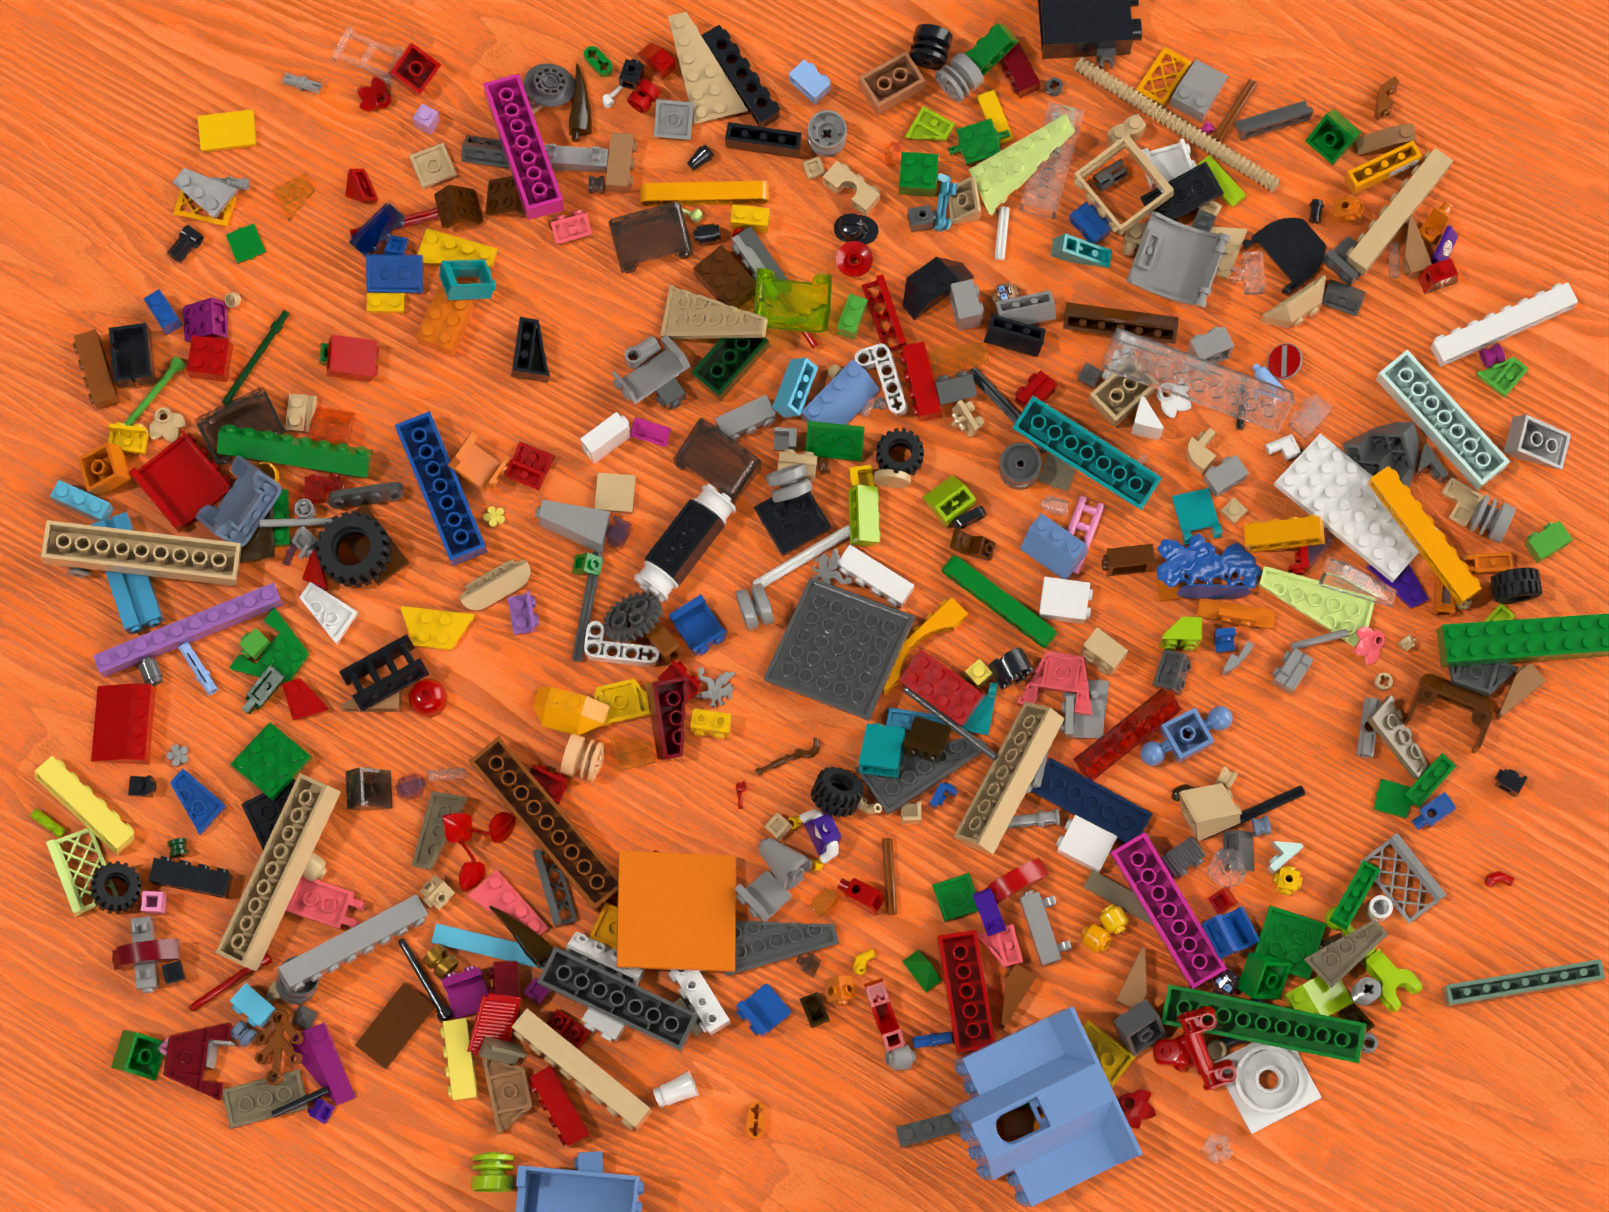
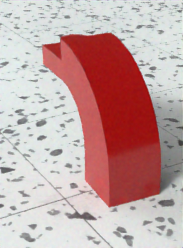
[982,858,1049,905]
[864,978,906,1052]

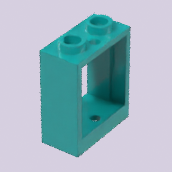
[439,259,496,300]

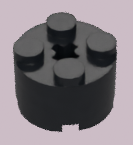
[988,647,1034,690]

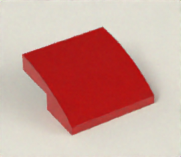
[504,441,555,490]

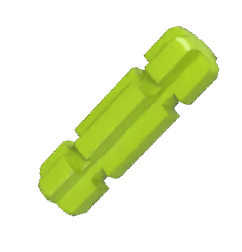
[30,809,66,838]

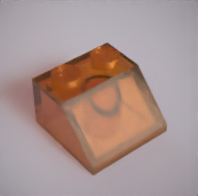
[308,407,355,446]

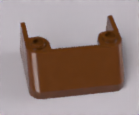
[1403,674,1494,754]

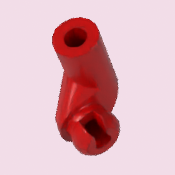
[1484,871,1514,888]

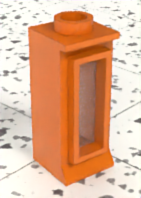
[1433,575,1456,617]

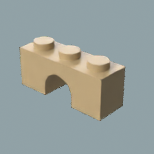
[823,161,880,216]

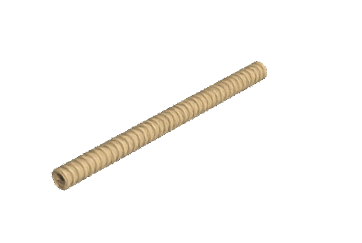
[1074,57,1280,193]

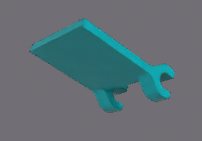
[1172,488,1223,546]
[953,678,998,735]

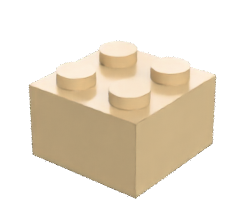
[1080,627,1128,677]

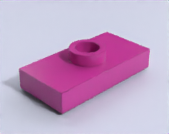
[630,417,671,447]

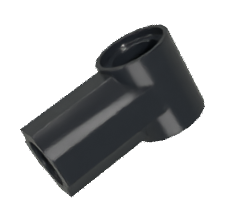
[167,225,204,264]

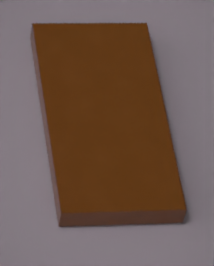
[344,504,409,586]
[355,982,435,1070]

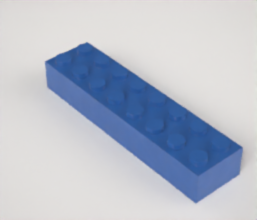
[395,411,488,566]

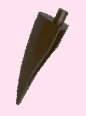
[569,64,592,142]
[489,906,554,968]

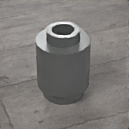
[138,657,163,686]

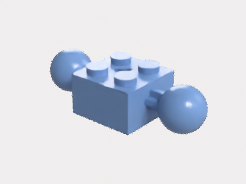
[1140,706,1233,766]

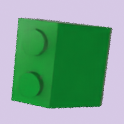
[1305,109,1362,165]
[1237,952,1292,1000]
[111,1030,164,1081]

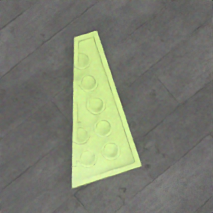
[969,114,1075,216]
[1259,566,1376,647]

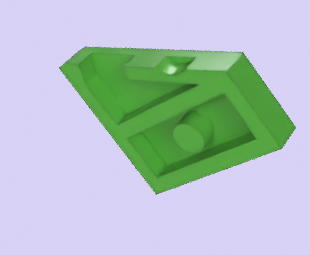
[1476,357,1529,398]

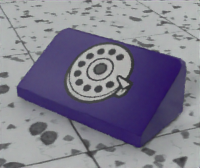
[1431,226,1458,264]

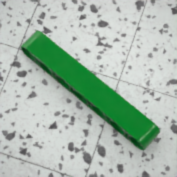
[941,555,1058,649]

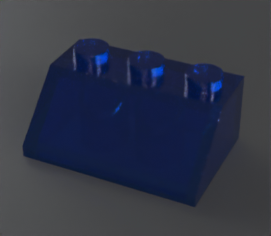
[349,200,406,256]

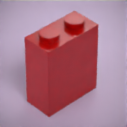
[326,335,379,382]

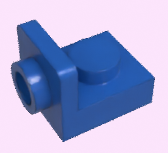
[384,235,408,255]
[1213,627,1236,653]
[929,782,958,810]

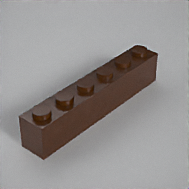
[1063,302,1178,344]

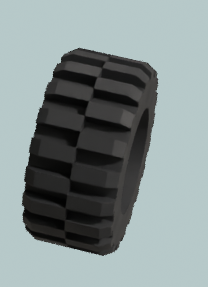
[315,511,392,588]

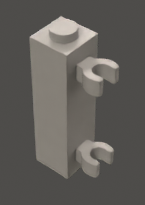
[544,143,609,173]
[1019,890,1072,967]
[130,916,160,994]

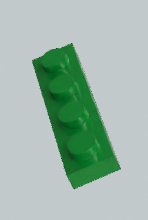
[1329,860,1381,930]

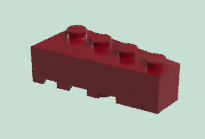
[645,676,689,760]

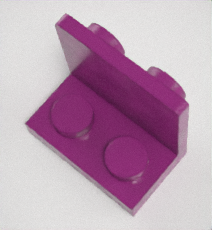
[183,297,228,342]

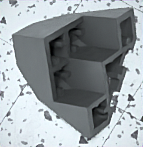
[1343,422,1419,487]

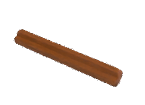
[1213,79,1257,142]
[882,838,897,915]

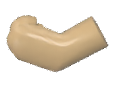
[857,797,882,814]

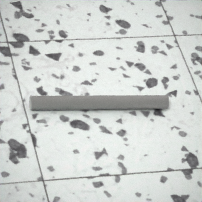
[259,518,333,527]

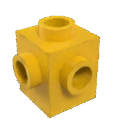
[1273,866,1302,896]

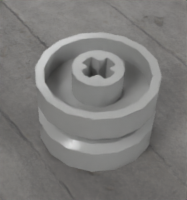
[765,463,813,502]
[735,583,774,631]

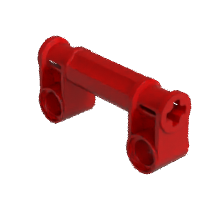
[1177,1006,1237,1090]

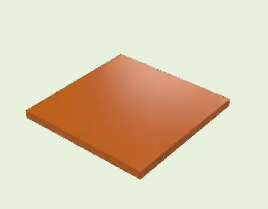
[616,851,736,972]

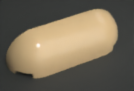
[460,559,531,610]

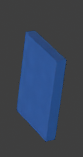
[366,254,424,293]

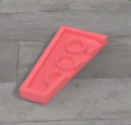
[467,870,549,936]

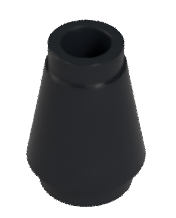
[687,144,714,171]

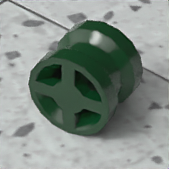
[167,838,189,858]

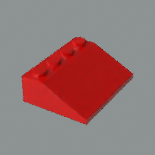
[91,683,156,765]

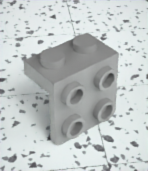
[1061,696,1104,739]
[734,871,791,923]

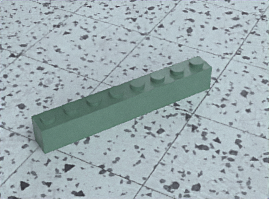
[1442,959,1605,1007]

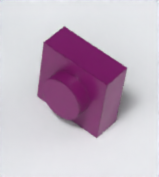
[524,977,550,1005]

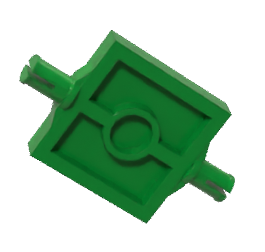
[948,119,1010,166]

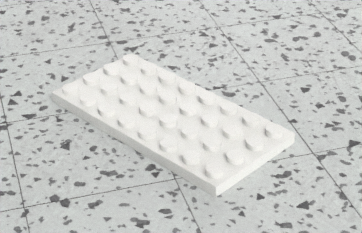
[1274,433,1438,582]

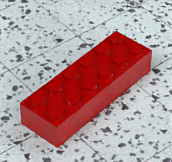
[937,930,995,1056]

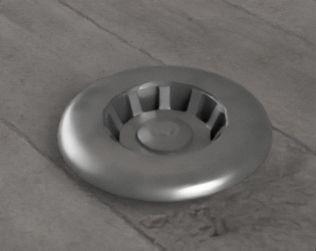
[524,63,575,107]

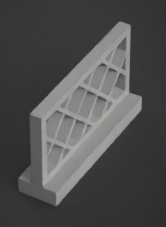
[1360,833,1446,924]

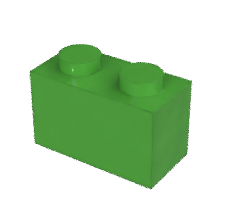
[837,294,867,340]
[1525,521,1573,564]

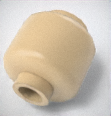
[302,853,327,881]

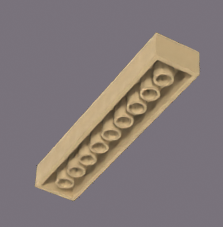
[41,520,241,586]
[215,773,341,971]

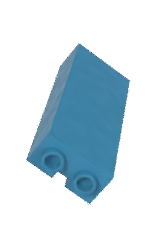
[90,512,164,634]

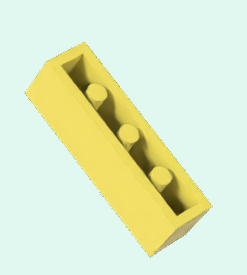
[440,1018,478,1102]

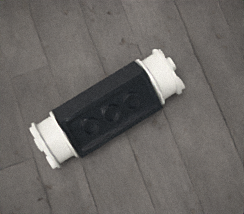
[634,484,736,603]

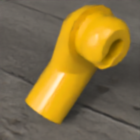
[853,948,876,975]

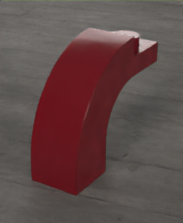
[112,939,180,970]

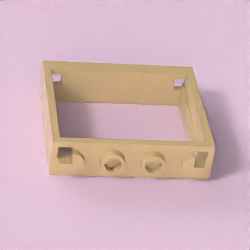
[1074,134,1174,235]

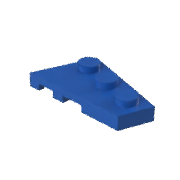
[170,768,227,836]

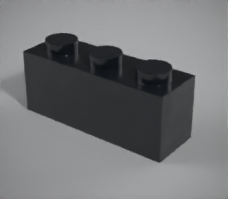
[983,314,1046,357]

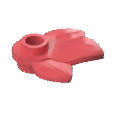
[1353,627,1385,665]

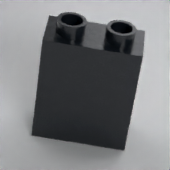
[1038,0,1142,59]

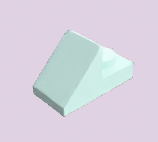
[1267,841,1304,875]

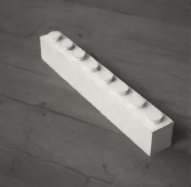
[1430,283,1578,367]

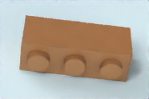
[605,132,637,193]

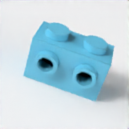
[230,983,277,1028]

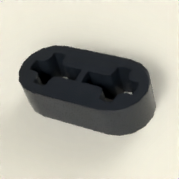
[951,506,987,530]

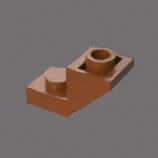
[1374,76,1399,120]

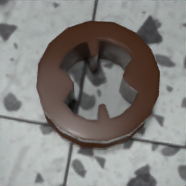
[818,457,830,475]

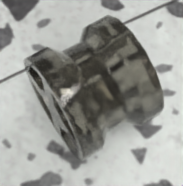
[588,176,605,194]

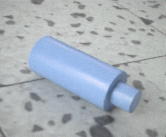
[1252,363,1285,398]

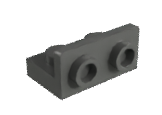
[1152,649,1191,695]

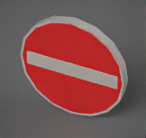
[1267,343,1303,380]

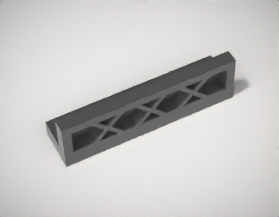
[1235,101,1313,141]
[461,135,509,168]
[533,848,578,928]

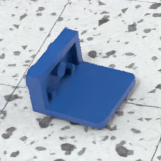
[736,984,791,1038]

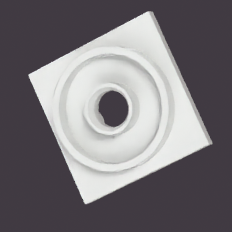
[1214,1042,1322,1134]

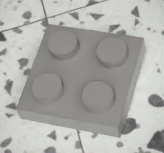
[654,99,694,140]

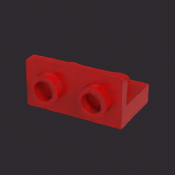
[658,660,701,705]
[531,764,569,804]

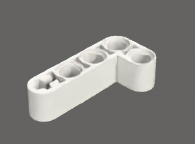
[855,344,908,417]
[584,621,660,667]

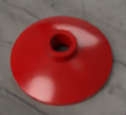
[836,241,873,277]

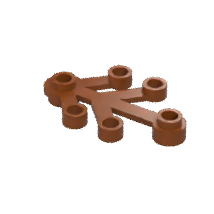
[255,1008,304,1086]

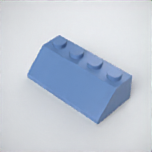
[801,359,880,425]

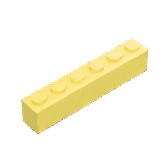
[35,756,134,855]

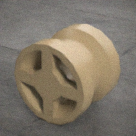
[1216,766,1238,789]

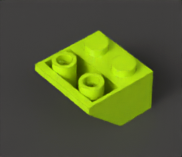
[922,475,976,527]
[1159,617,1202,651]

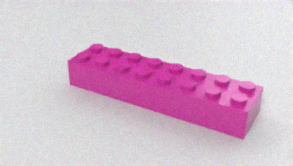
[483,74,564,220]
[1110,832,1227,989]

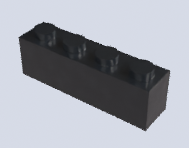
[725,122,802,158]
[148,856,233,899]

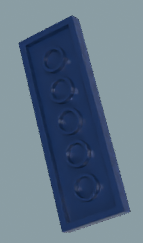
[1031,758,1153,844]

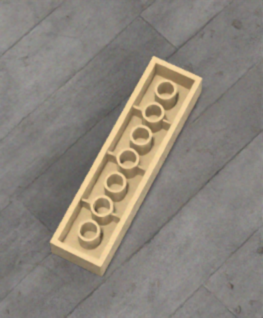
[954,702,1064,854]
[512,1009,652,1130]

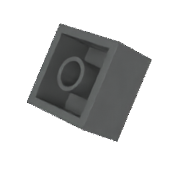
[1113,999,1166,1057]

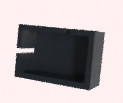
[109,323,156,388]

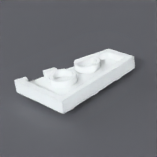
[299,582,359,644]

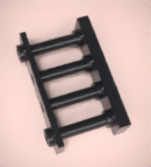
[339,634,430,712]

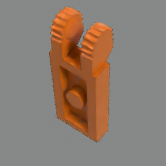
[1458,552,1514,574]

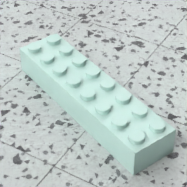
[1376,350,1510,491]

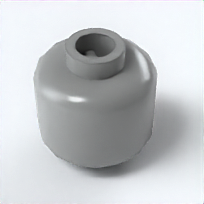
[885,1044,916,1071]

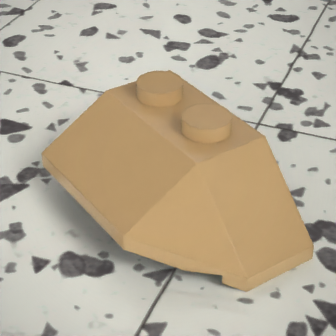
[1261,275,1326,328]

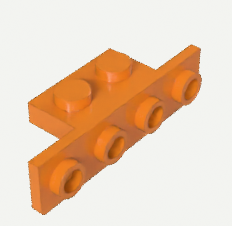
[1197,598,1276,630]

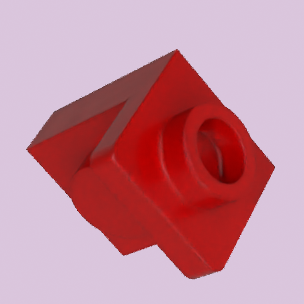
[1288,546,1309,575]

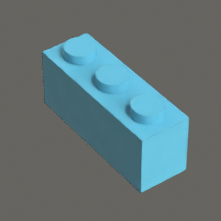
[772,357,818,418]
[50,480,114,522]

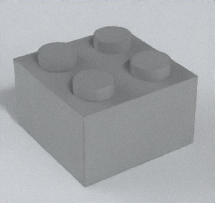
[949,279,984,331]
[1187,326,1234,372]

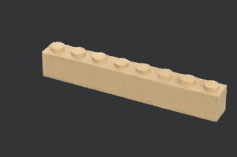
[1346,148,1453,276]

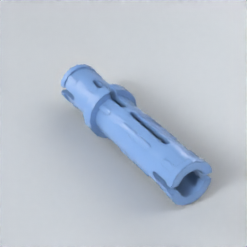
[178,642,218,696]

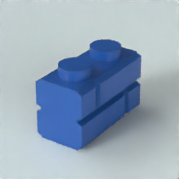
[1069,201,1111,244]
[144,289,182,335]

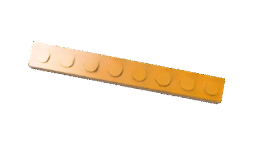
[1367,466,1481,606]

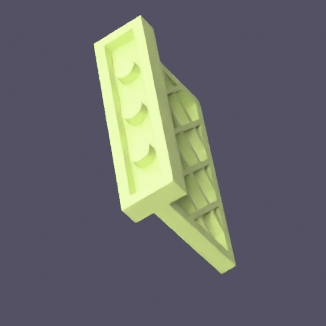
[46,828,119,917]

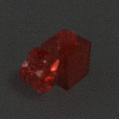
[304,473,345,503]

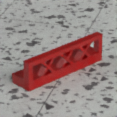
[862,274,906,354]

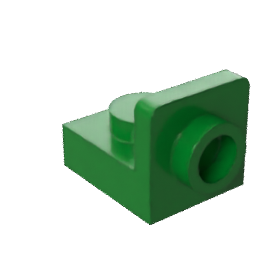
[572,553,603,576]

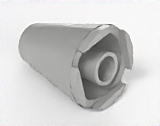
[759,838,812,890]

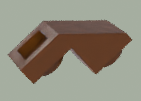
[950,529,995,561]

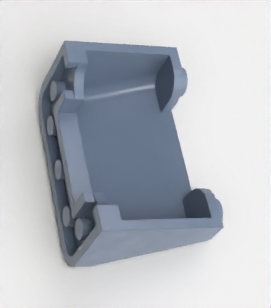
[195,455,282,547]

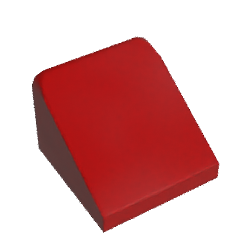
[1208,887,1238,914]

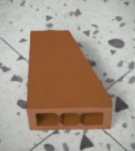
[643,622,682,666]

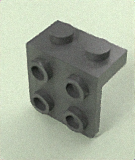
[1323,237,1361,286]

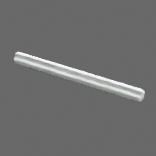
[752,525,850,588]

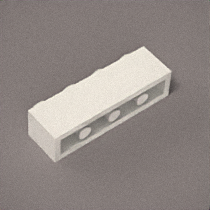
[838,545,914,608]

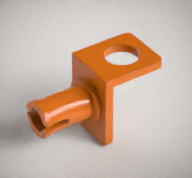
[1419,202,1453,243]

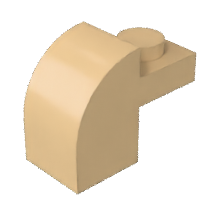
[1186,428,1216,474]

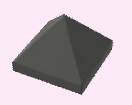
[291,1005,317,1030]

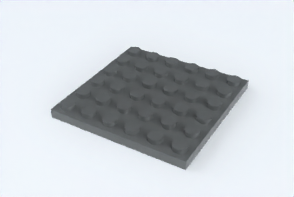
[763,577,915,721]

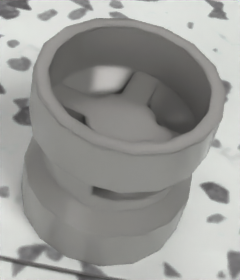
[294,499,316,519]

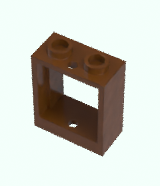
[1101,544,1155,577]

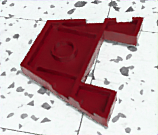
[163,1022,232,1100]

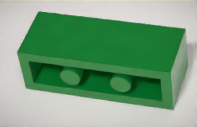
[964,23,1019,76]

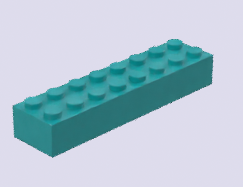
[1013,396,1162,510]

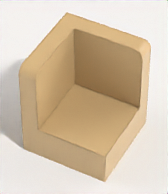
[901,801,922,825]

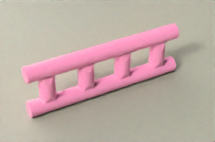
[1067,496,1105,575]

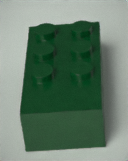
[691,337,770,402]

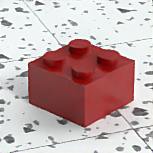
[387,42,441,97]
[186,335,233,382]

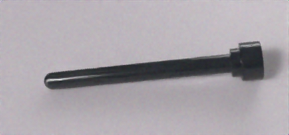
[398,938,454,1023]

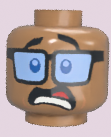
[992,281,1021,305]

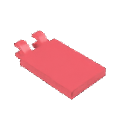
[285,876,366,930]

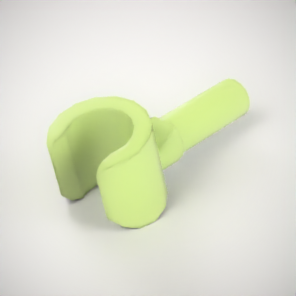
[677,206,703,223]

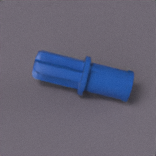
[912,1031,952,1048]

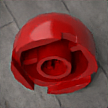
[409,678,447,718]

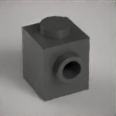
[907,205,936,233]
[656,378,686,411]

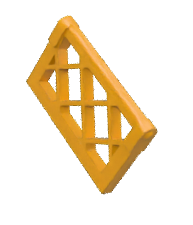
[1136,47,1192,107]
[173,189,236,228]

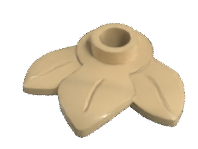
[149,407,186,443]

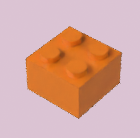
[77,442,131,496]

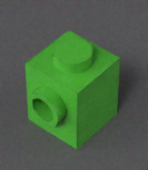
[239,628,271,661]

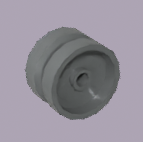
[999,442,1042,490]

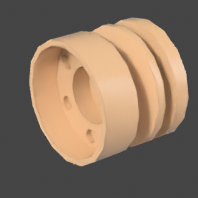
[560,734,605,782]

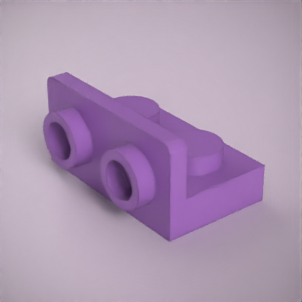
[508,591,539,636]

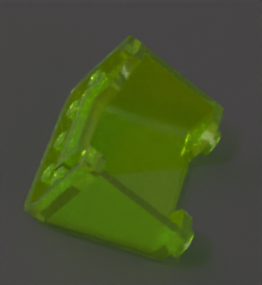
[753,268,832,333]

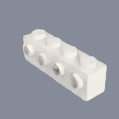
[565,932,645,985]
[668,970,730,1036]

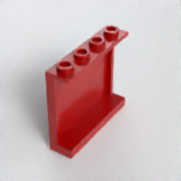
[129,430,232,533]

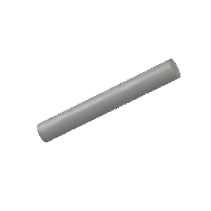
[1290,629,1349,650]

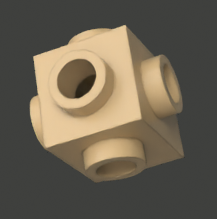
[419,875,455,910]

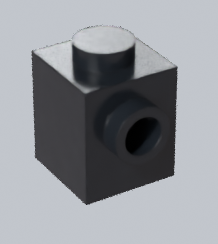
[619,59,644,91]

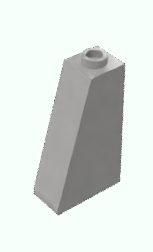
[536,500,610,553]

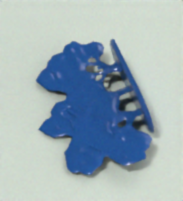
[1157,533,1262,599]

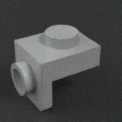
[292,526,319,559]

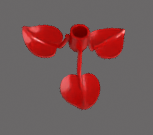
[442,812,516,892]

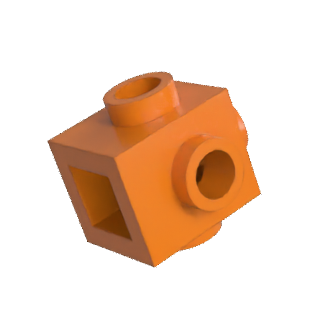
[1333,195,1363,223]
[825,976,855,1006]

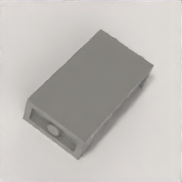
[612,335,691,404]

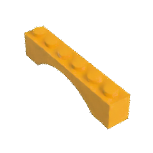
[882,598,968,695]

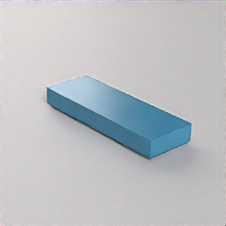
[886,708,945,731]

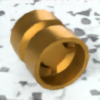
[422,943,459,980]

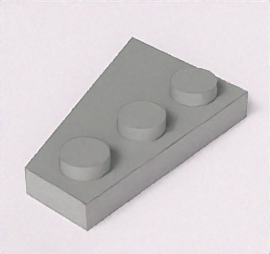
[173,168,239,219]

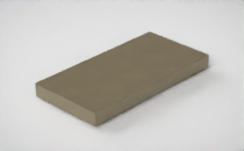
[222,1070,309,1129]

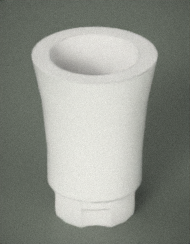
[653,1071,699,1108]

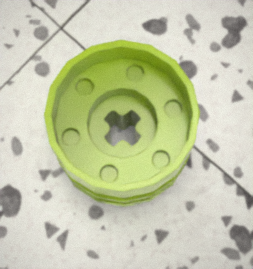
[471,1152,514,1192]

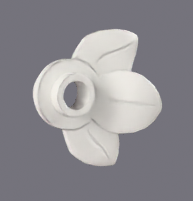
[1157,382,1192,418]

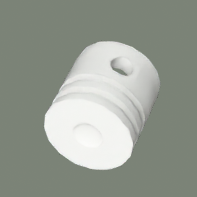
[1366,895,1393,922]

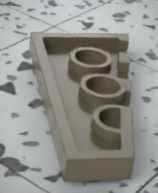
[1367,695,1428,779]
[411,791,468,870]
[1304,919,1389,988]

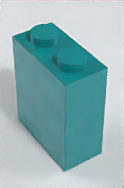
[858,723,906,778]

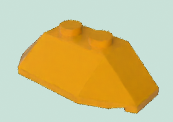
[533,687,610,736]

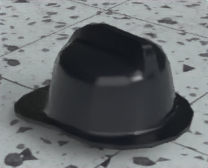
[834,213,878,244]

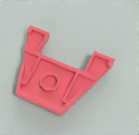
[1017,651,1092,716]

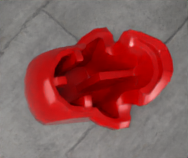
[1153,1034,1195,1073]

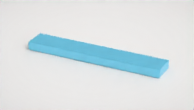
[431,924,544,969]

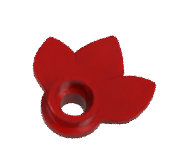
[357,77,391,111]
[1118,1089,1156,1129]

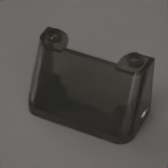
[608,202,693,273]
[195,387,286,465]
[673,418,761,504]

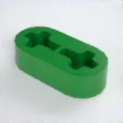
[584,46,613,78]

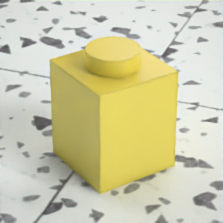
[964,659,992,688]

